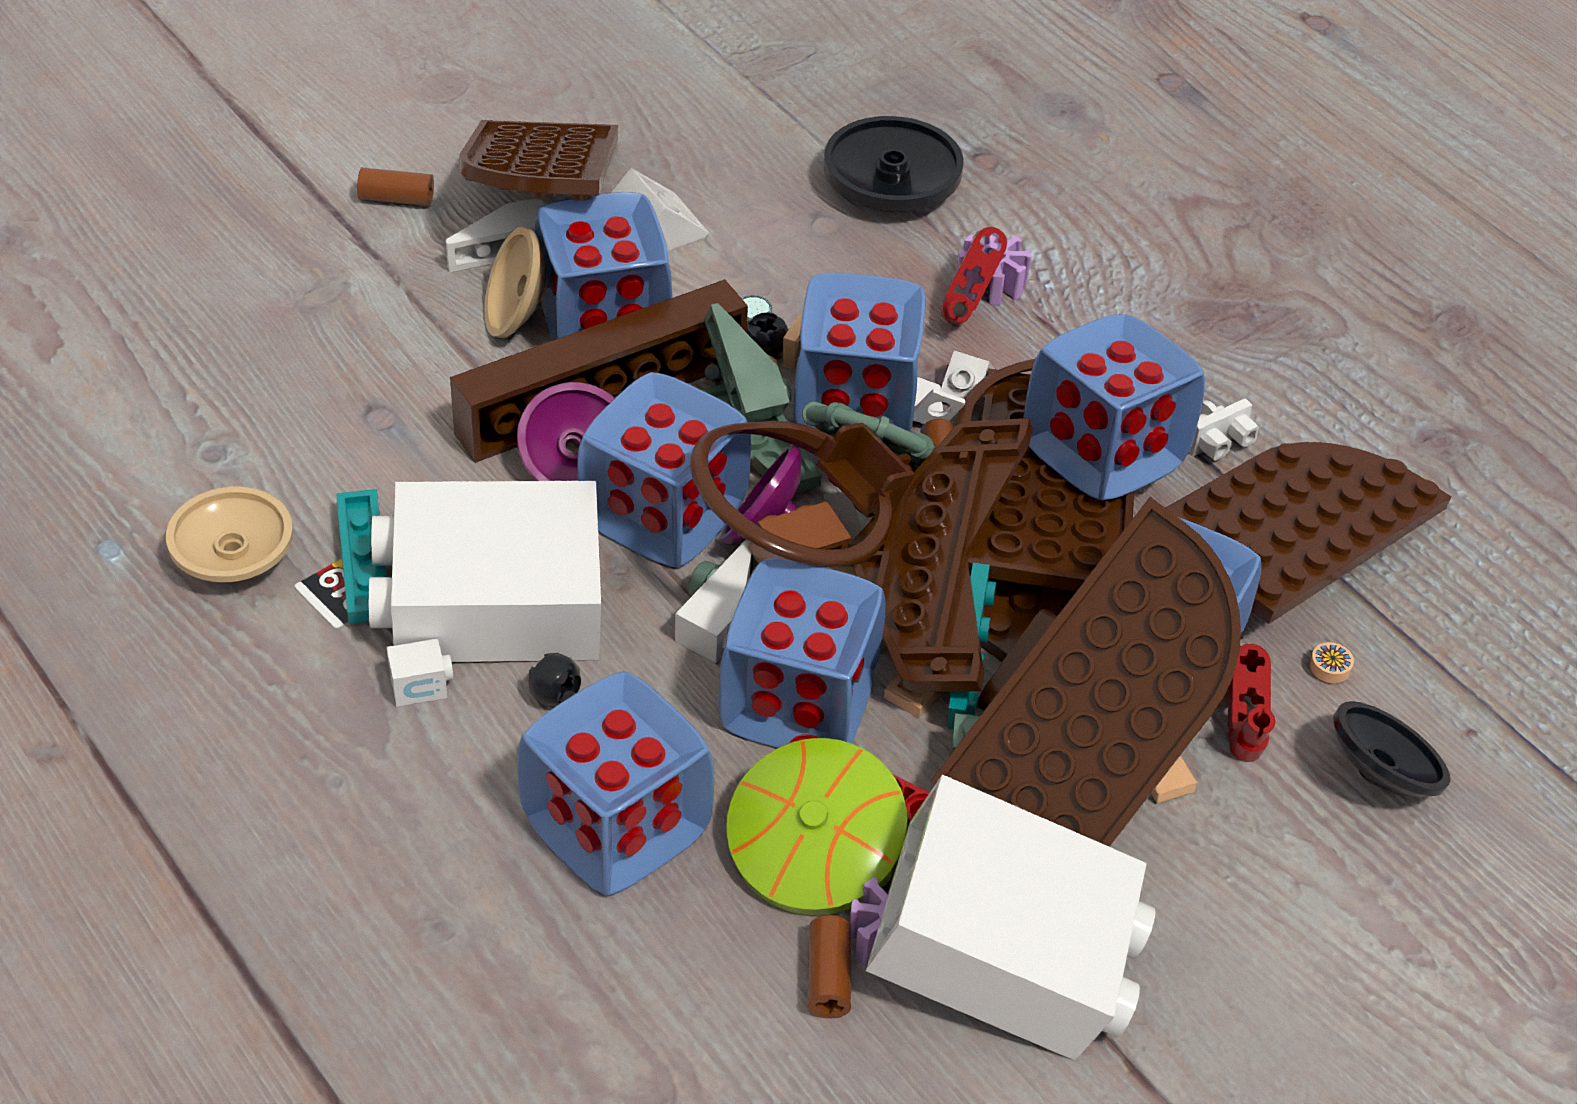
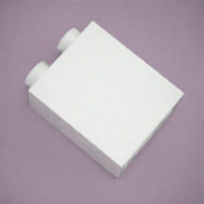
[369,481,601,662]
[866,774,1155,1060]

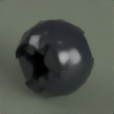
[747,312,789,358]
[527,653,582,707]

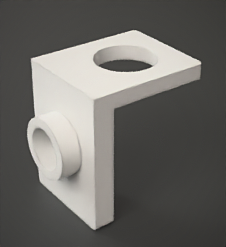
[941,351,995,410]
[913,377,966,424]

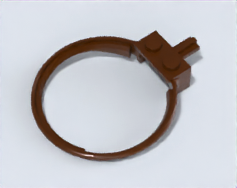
[690,421,915,568]

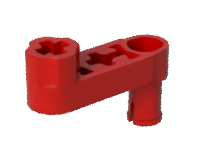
[941,227,1007,324]
[1227,644,1276,762]

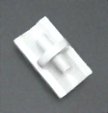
[1189,398,1259,461]

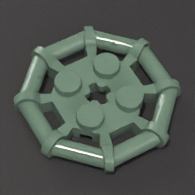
[802,402,936,468]

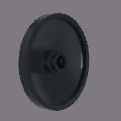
[824,116,964,211]

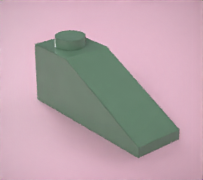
[704,303,791,422]

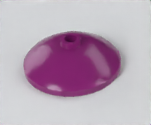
[516,382,615,481]
[720,444,802,545]

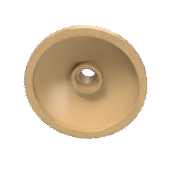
[484,227,547,338]
[166,486,293,582]

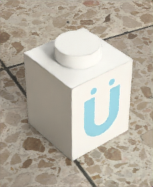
[387,638,454,707]

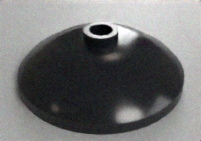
[1333,701,1451,797]

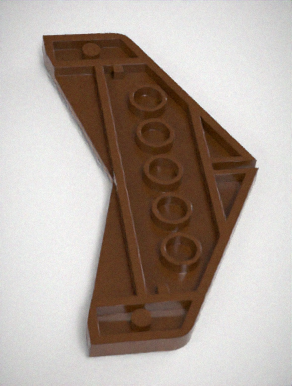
[848,418,1033,692]

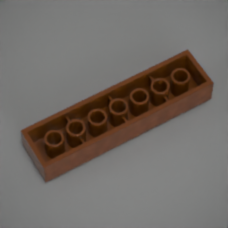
[450,279,748,463]

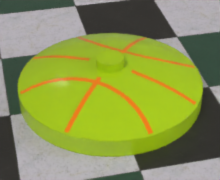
[726,738,909,916]

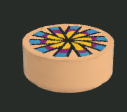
[1309,642,1354,684]

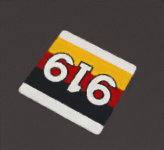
[294,558,349,628]

